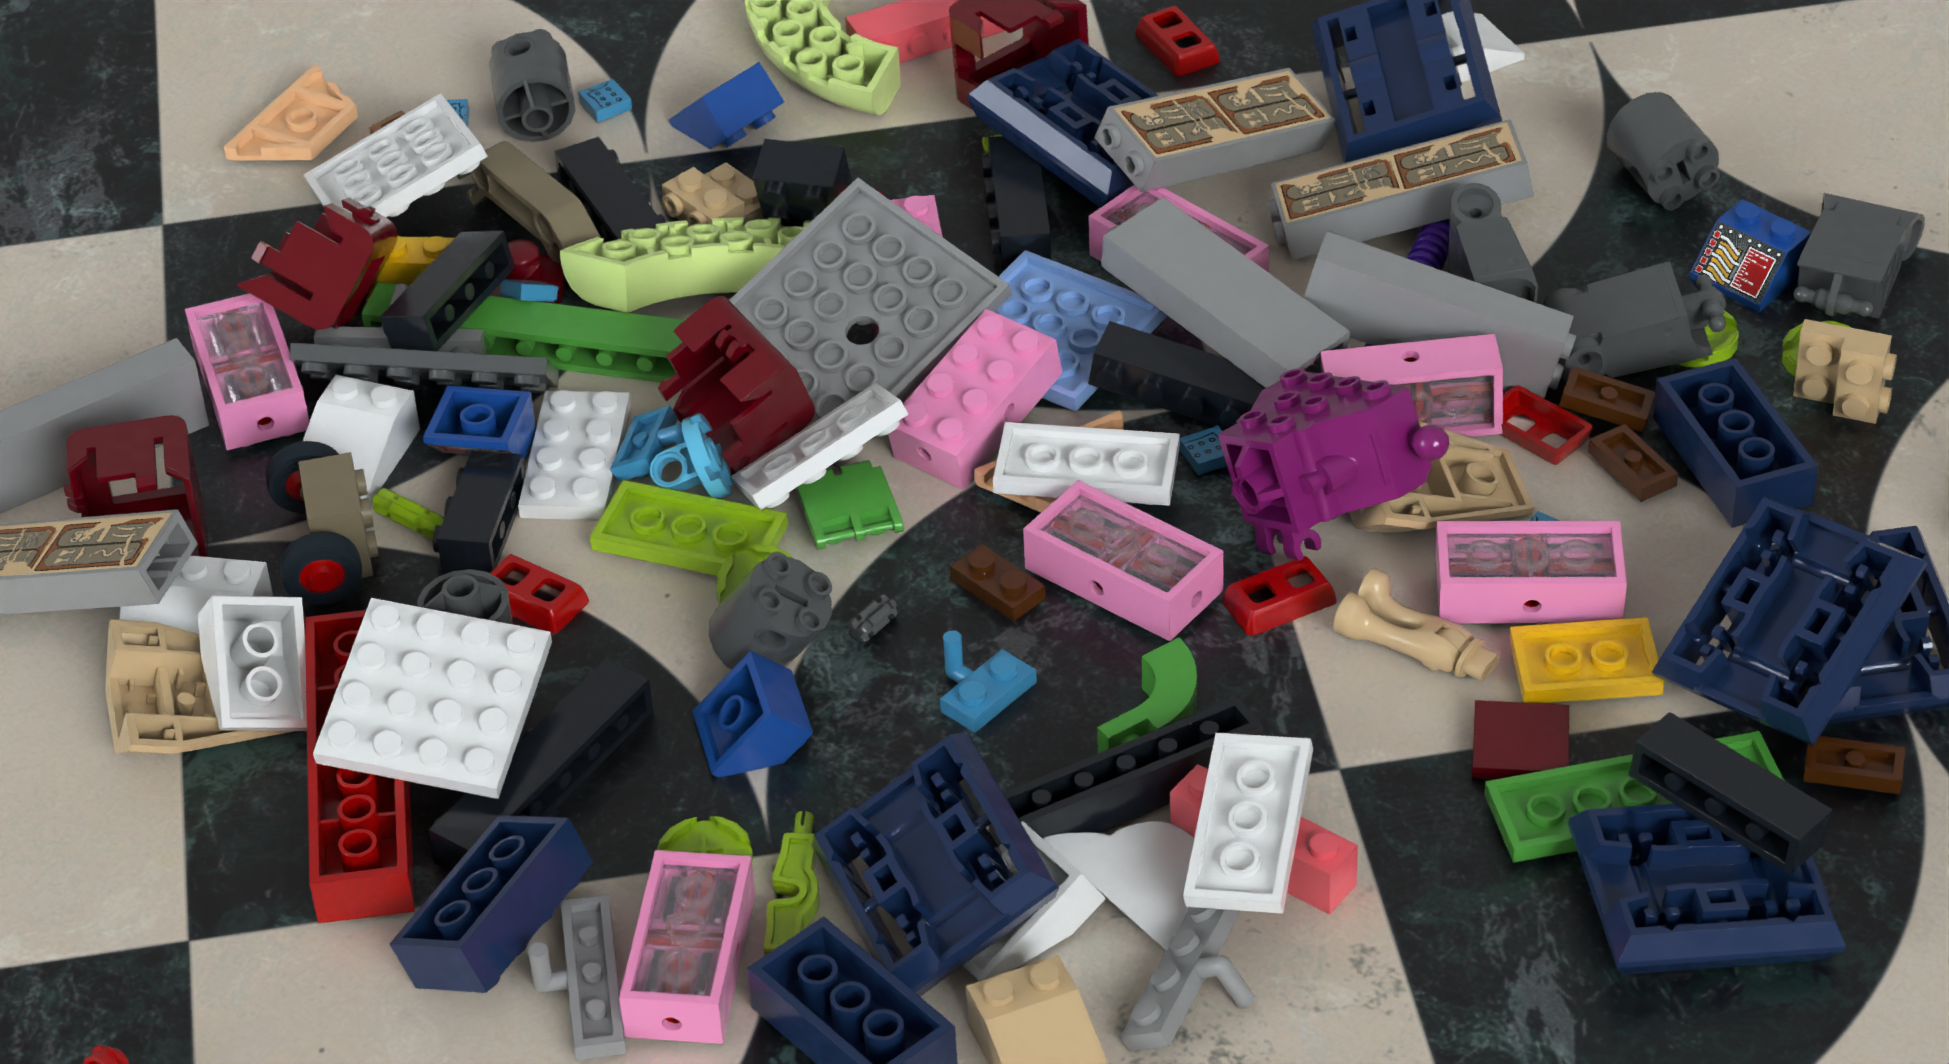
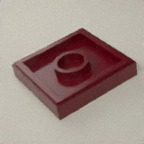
[1472,700,1570,780]

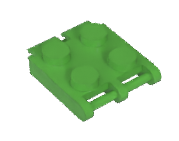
[796,460,904,550]

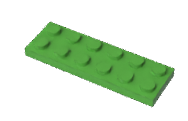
[1484,731,1784,863]

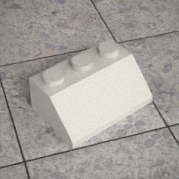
[120,556,273,634]

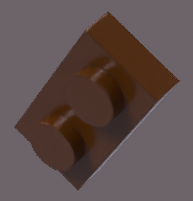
[1559,366,1655,432]
[1588,424,1678,502]
[950,544,1046,621]
[1803,736,1906,794]

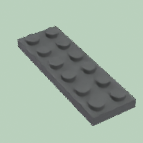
[289,343,559,394]

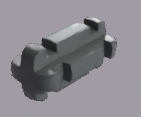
[848,594,898,643]

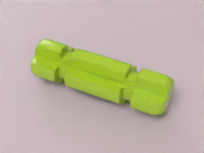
[372,488,445,540]

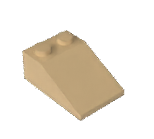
[966,955,1108,1064]

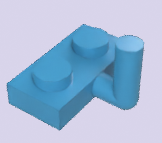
[610,405,685,482]
[940,630,1037,733]

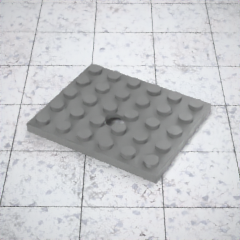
[729,178,1012,467]

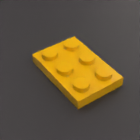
[1509,617,1664,703]

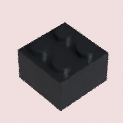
[753,139,852,227]

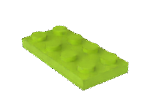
[590,480,788,576]

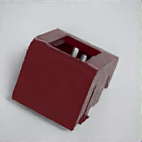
[949,0,1089,110]
[237,197,398,330]
[658,296,815,476]
[63,415,209,557]

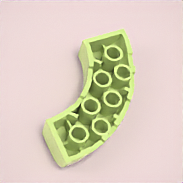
[745,0,901,115]
[560,217,812,313]

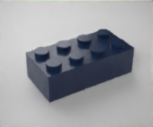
[1653,358,1818,528]
[390,815,593,993]
[747,916,958,1064]

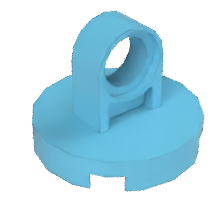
[650,413,733,499]

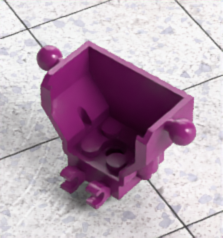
[1218,368,1449,561]

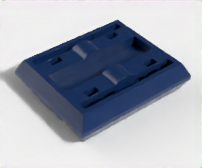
[1311,0,1503,163]
[967,39,1159,208]
[1652,496,1927,746]
[1755,526,1949,725]
[812,731,1059,997]
[1568,804,1846,975]

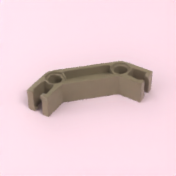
[457,141,601,267]

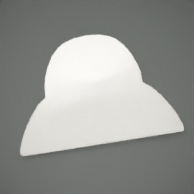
[1043,821,1194,950]

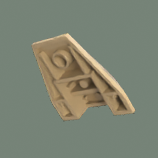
[1349,421,1535,533]
[105,619,294,756]

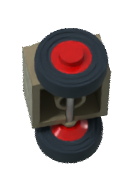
[266,441,379,605]

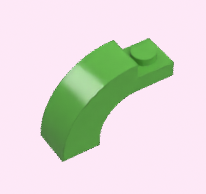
[1097,637,1197,753]

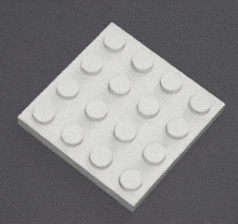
[304,93,488,217]
[313,598,552,799]

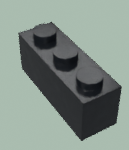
[433,450,525,573]

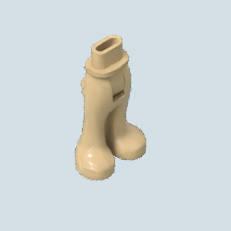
[1333,568,1500,681]

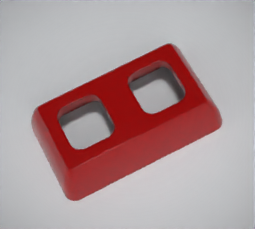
[1135,6,1220,77]
[1482,385,1592,465]
[490,554,589,634]
[1222,556,1337,636]

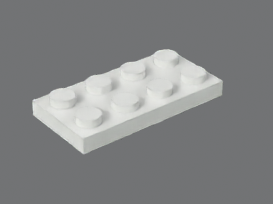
[730,383,909,510]
[518,390,631,520]
[993,422,1180,506]
[1183,733,1313,914]

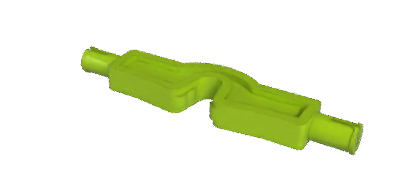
[763,811,820,956]

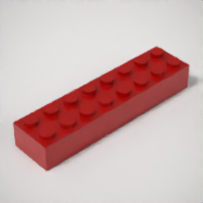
[305,610,415,924]

